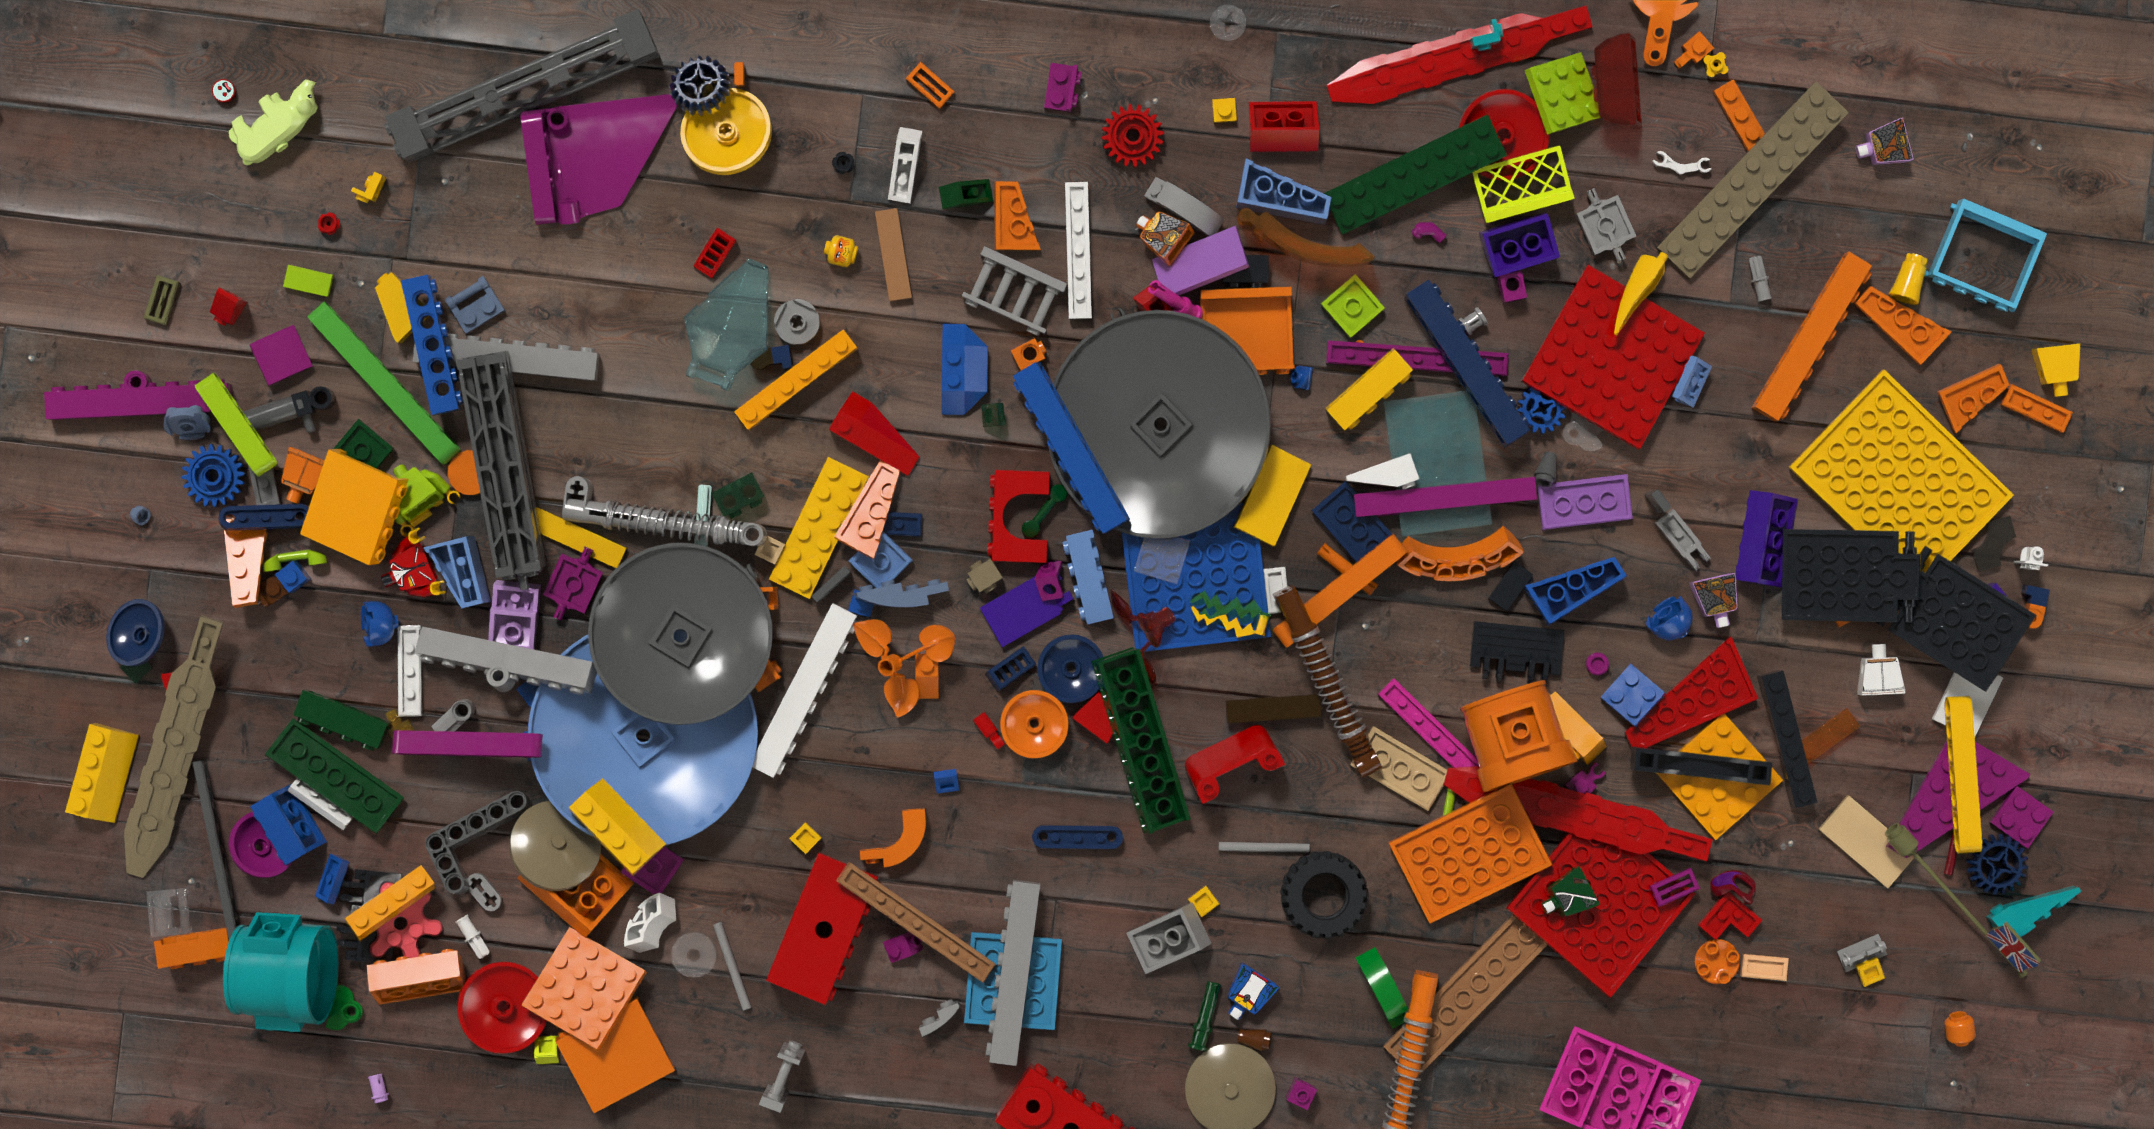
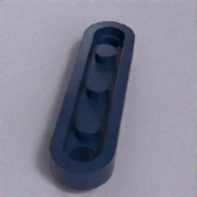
[218,504,309,531]
[1032,825,1123,849]

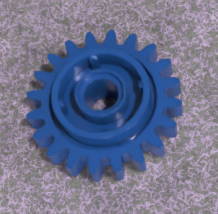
[181,444,246,507]

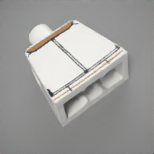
[1857,644,1905,695]

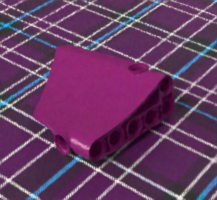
[521,94,677,225]

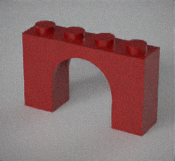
[988,470,1050,563]

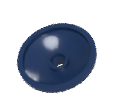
[106,599,165,667]
[1038,634,1103,703]

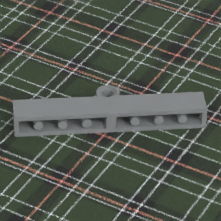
[414,626,597,695]

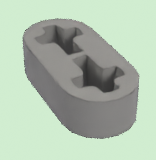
[467,873,502,911]

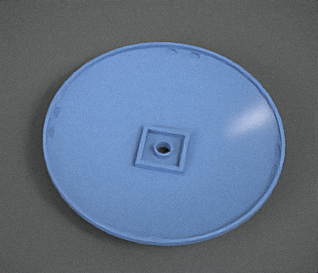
[528,630,758,845]

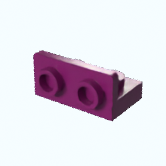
[1044,63,1081,112]

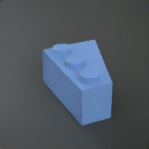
[423,536,491,608]

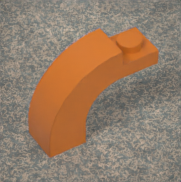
[860,808,926,867]

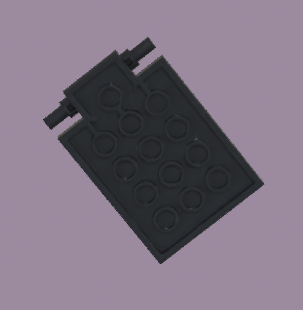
[1781,529,1921,623]
[1876,546,2037,692]

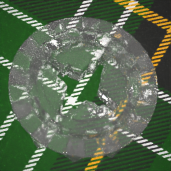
[1210,5,1246,41]

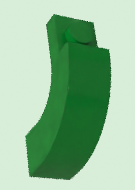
[1355,947,1409,1029]

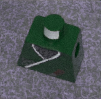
[1541,866,1600,917]

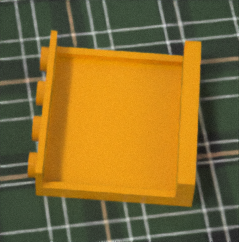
[300,449,409,565]

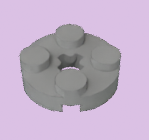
[774,299,820,345]

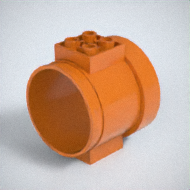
[1460,680,1577,793]

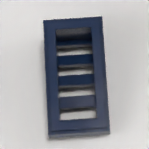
[985,646,1037,692]

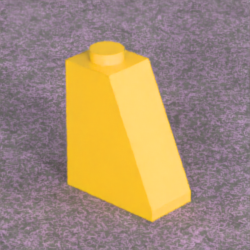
[375,272,429,344]

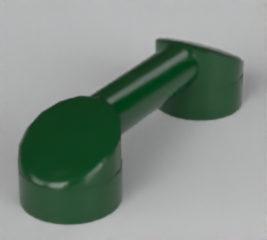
[1022,484,1067,538]

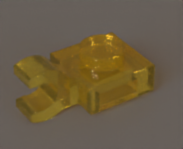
[385,708,415,739]

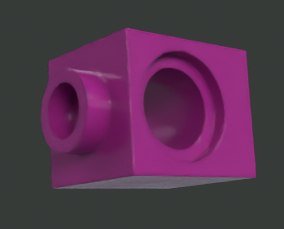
[1497,271,1527,303]
[1285,1077,1317,1110]

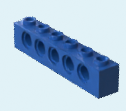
[401,274,464,416]

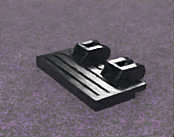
[1470,621,1565,685]
[336,869,402,963]

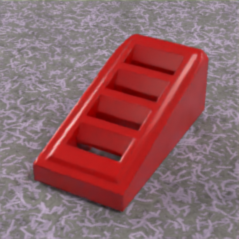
[693,227,737,279]

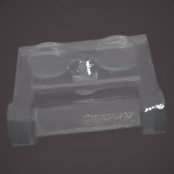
[146,887,193,937]

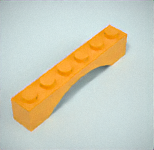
[734,330,858,431]

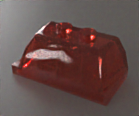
[1592,33,1642,129]

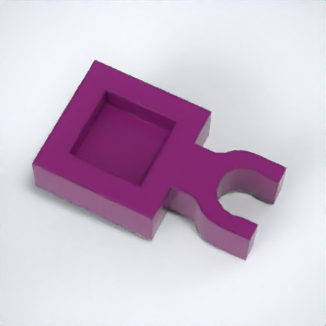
[1564,762,1606,794]

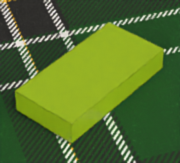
[283,265,334,297]

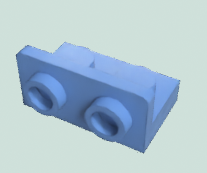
[1672,355,1712,408]

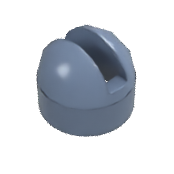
[130,505,151,525]

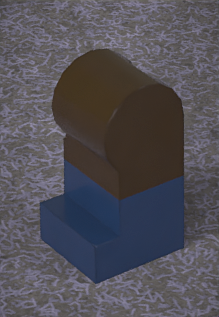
[749,345,793,370]

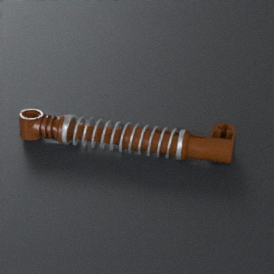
[1272,584,1383,778]

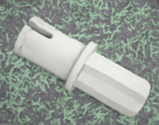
[455,914,490,959]

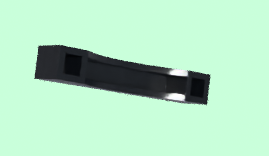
[1757,670,1818,808]
[1630,746,1772,785]

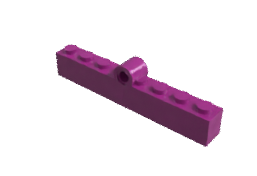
[44,370,232,420]

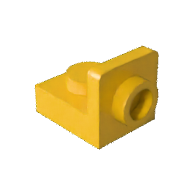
[351,172,386,204]

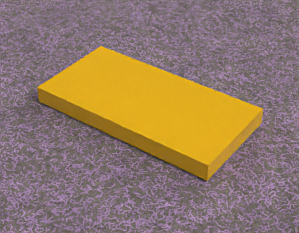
[1233,445,1311,547]

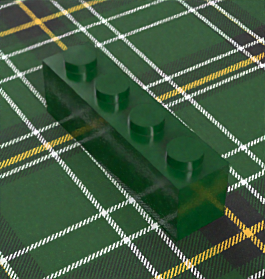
[293,689,391,751]

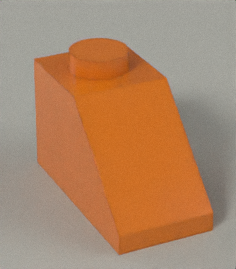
[915,653,939,699]

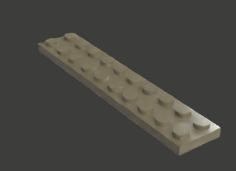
[1657,81,1849,278]

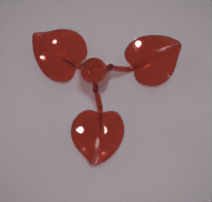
[1110,588,1176,686]

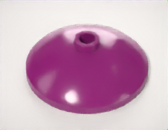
[228,812,292,878]

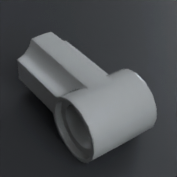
[431,699,475,732]

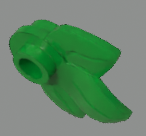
[326,984,363,1030]

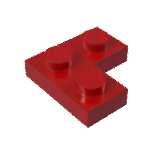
[1698,892,1762,940]

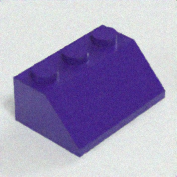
[1479,212,1560,277]

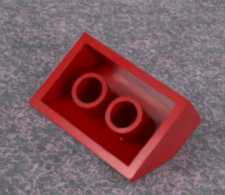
[1249,101,1319,152]

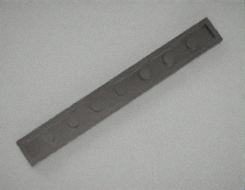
[193,760,240,940]

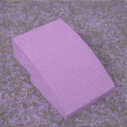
[488,580,541,650]

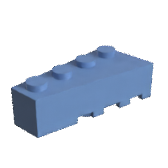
[1062,530,1114,625]

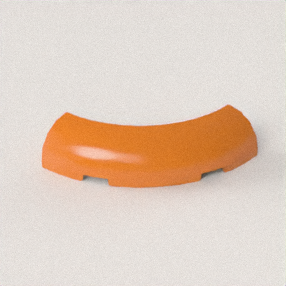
[1396,526,1524,581]

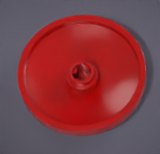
[1459,89,1550,180]
[457,962,547,1053]

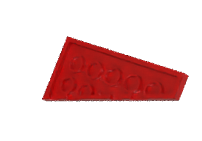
[1624,636,1759,749]

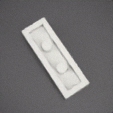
[288,779,353,830]

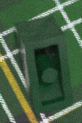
[939,179,993,209]

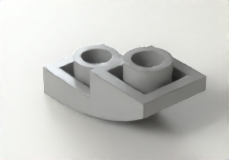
[919,999,960,1037]

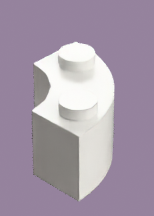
[624,893,676,953]

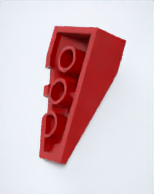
[829,391,920,476]

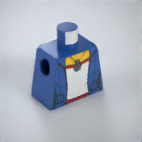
[1227,962,1279,1020]

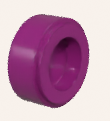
[1585,652,1609,675]

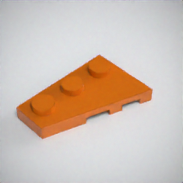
[994,181,1041,251]
[1937,364,2009,433]

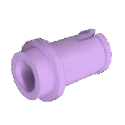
[368,1073,389,1103]

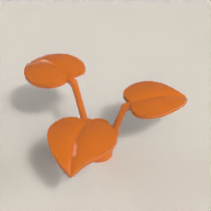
[853,619,956,717]

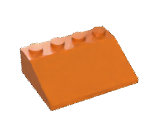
[517,854,634,938]

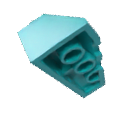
[1986,886,2081,937]

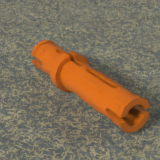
[1316,543,1379,596]

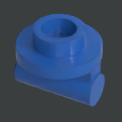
[1290,366,1313,390]

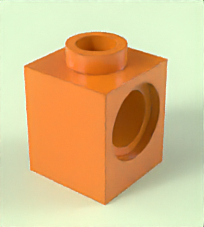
[1011,338,1047,371]

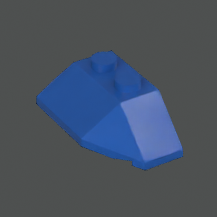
[942,324,988,415]

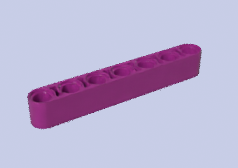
[392,730,543,758]

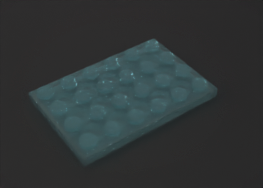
[1383,391,1492,537]

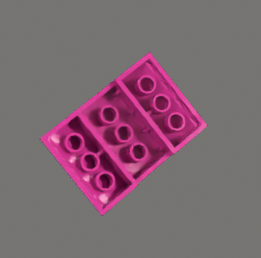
[1539,1026,1701,1129]

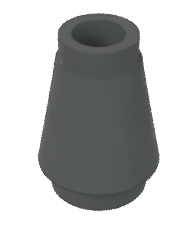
[1534,452,1557,487]

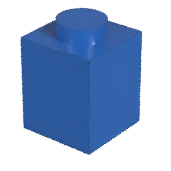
[275,561,311,593]

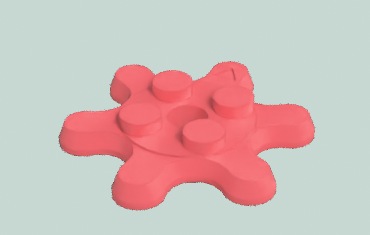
[369,882,443,958]

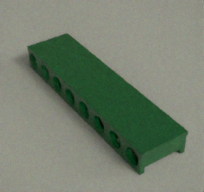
[1091,647,1191,834]

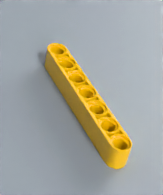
[1945,696,1982,854]

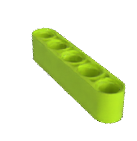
[195,372,278,477]

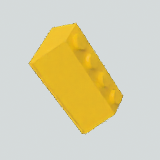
[65,723,140,823]
[569,778,666,876]

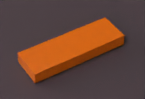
[2000,384,2073,433]

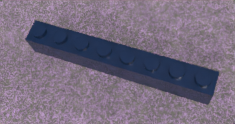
[1404,280,1530,448]

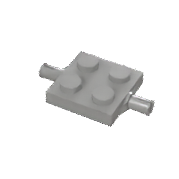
[1576,188,1636,262]

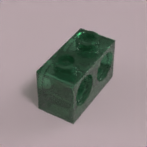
[712,472,766,519]

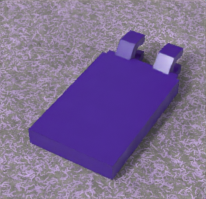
[980,573,1074,647]

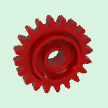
[1101,104,1164,168]

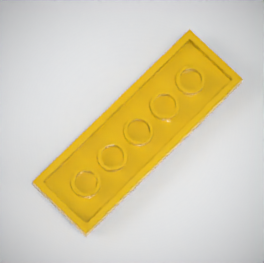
[769,457,869,599]

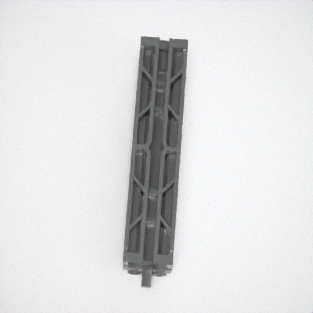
[456,351,547,590]

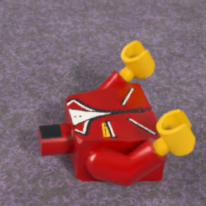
[381,528,446,598]

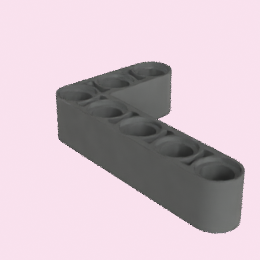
[425,791,531,896]

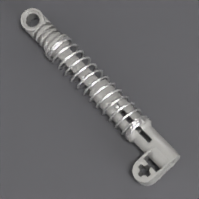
[562,476,767,546]

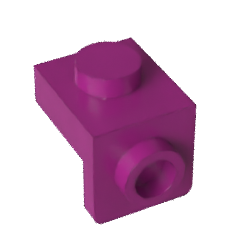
[883,931,923,963]

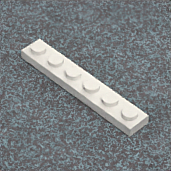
[1065,182,1092,319]

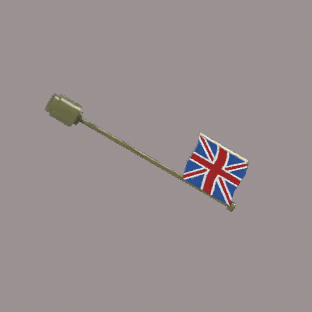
[1885,823,2041,978]

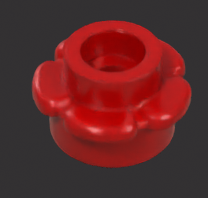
[318,212,340,235]

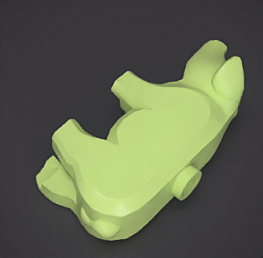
[229,80,318,165]

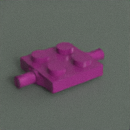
[543,546,604,621]

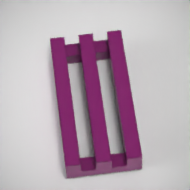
[1649,868,1700,907]

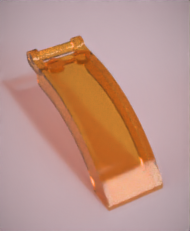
[1237,208,1375,268]

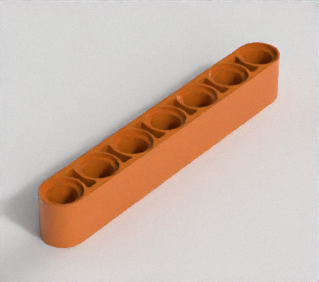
[1272,534,1408,648]

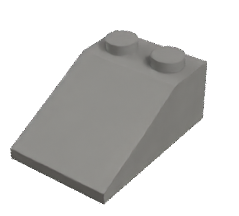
[1126,903,1211,974]

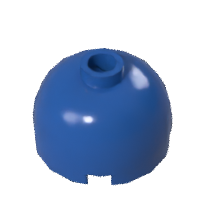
[1646,596,1693,641]
[361,601,398,647]

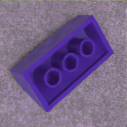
[1736,490,1798,588]

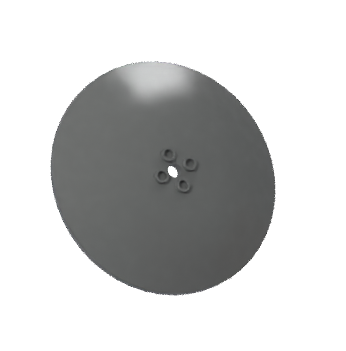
[1046,310,1271,538]

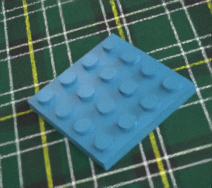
[964,932,1062,1030]

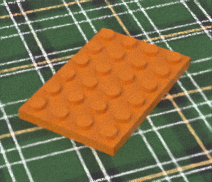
[1389,783,1552,923]

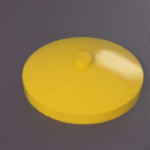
[680,88,772,175]

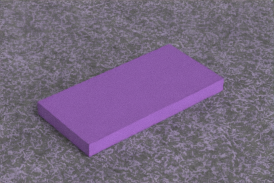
[1152,226,1249,295]
[1537,474,1633,530]

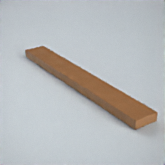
[836,862,996,982]

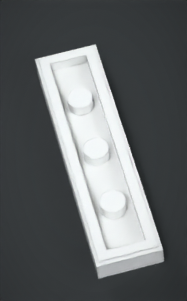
[398,625,422,716]

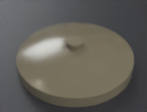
[509,801,601,891]
[1185,1043,1276,1129]

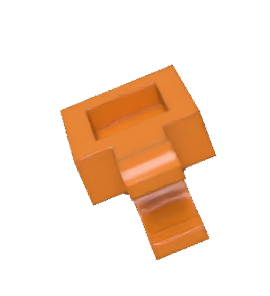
[1674,31,1714,69]

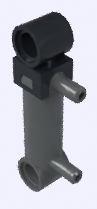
[243,386,336,433]

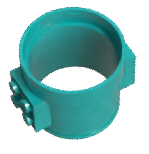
[223,912,339,1032]

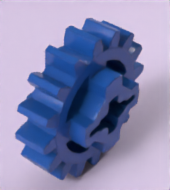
[1517,387,1566,434]

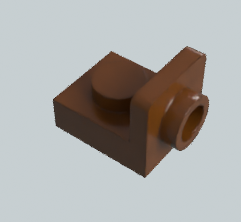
[257,574,288,607]

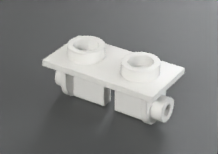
[2014,547,2048,570]

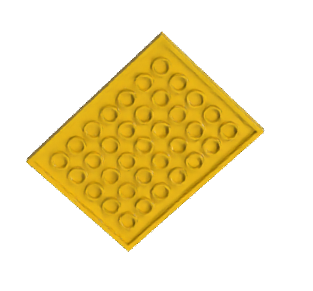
[1789,369,2014,573]

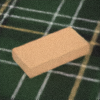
[1740,954,1789,981]

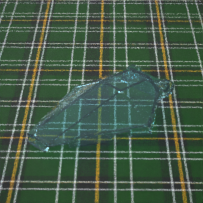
[684,259,769,391]

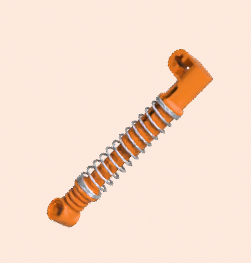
[1382,969,1439,1129]

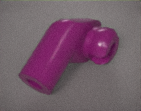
[1412,222,1447,243]

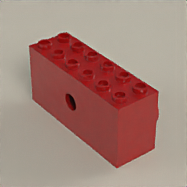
[766,852,881,1005]
[995,1063,1136,1129]

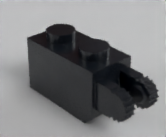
[1221,255,1269,288]

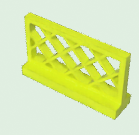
[1473,145,1575,223]

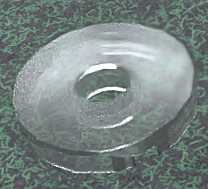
[671,932,717,978]

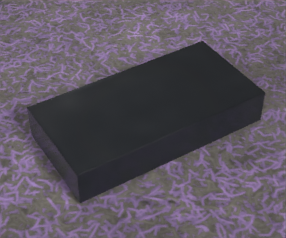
[1488,561,1533,611]

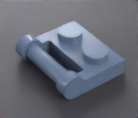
[445,275,506,334]

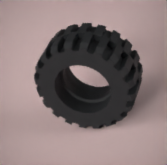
[1280,851,1369,939]

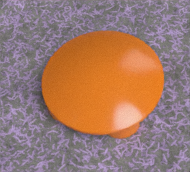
[1694,939,1740,984]

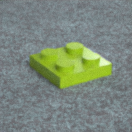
[1321,274,1385,338]

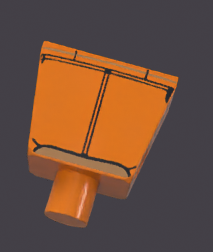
[281,447,325,504]

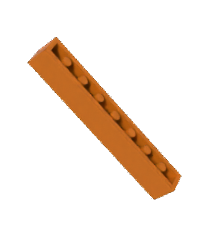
[1751,252,1872,422]

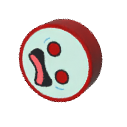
[212,79,236,103]

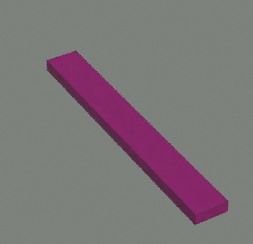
[1326,340,1509,376]
[1354,477,1537,517]

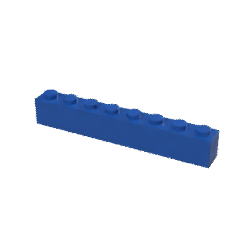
[1013,362,1130,534]

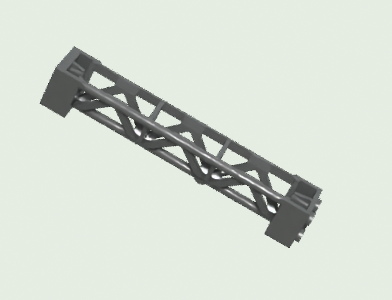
[384,9,660,163]

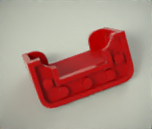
[1185,725,1285,804]

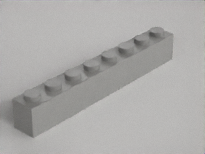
[413,333,600,381]
[985,879,1040,1066]

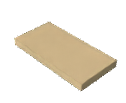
[1350,726,1447,811]
[1818,795,1914,888]

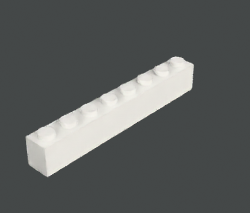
[753,603,859,778]

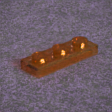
[1801,708,1860,764]

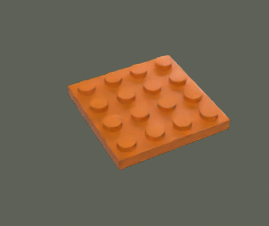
[522,927,647,1051]

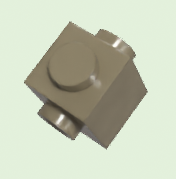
[966,559,1003,594]

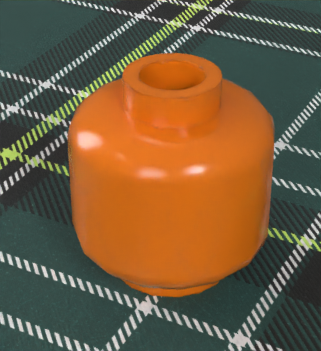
[1944,1011,1976,1047]

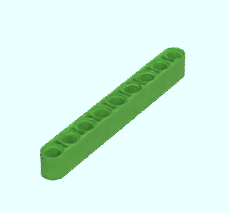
[307,301,461,465]

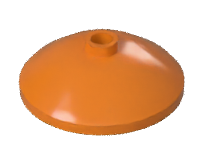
[1000,690,1068,758]

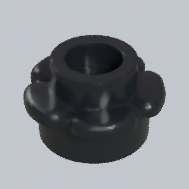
[832,152,854,174]

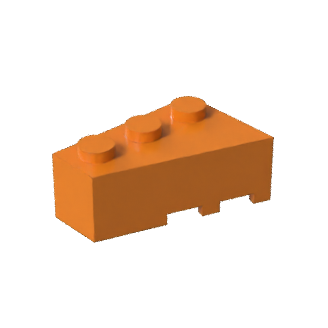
[154,927,229,969]

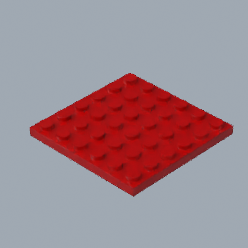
[1521,265,1705,450]
[1506,833,1696,998]

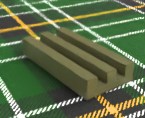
[144,275,180,325]

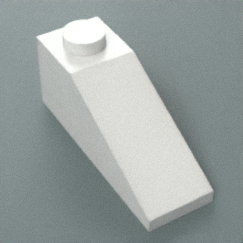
[888,127,922,203]
[1344,453,1419,489]

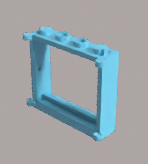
[1925,199,2047,312]

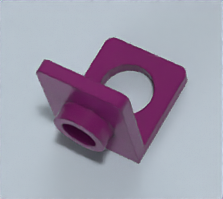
[1035,561,1063,601]

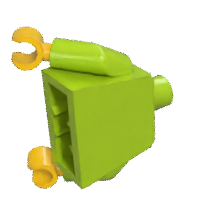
[393,464,461,537]

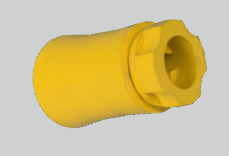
[1888,253,1928,305]

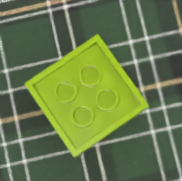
[1524,52,1604,135]

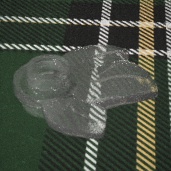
[1562,412,1603,451]

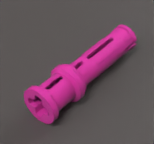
[1148,280,1203,318]

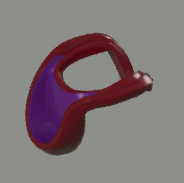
[1710,870,1756,905]

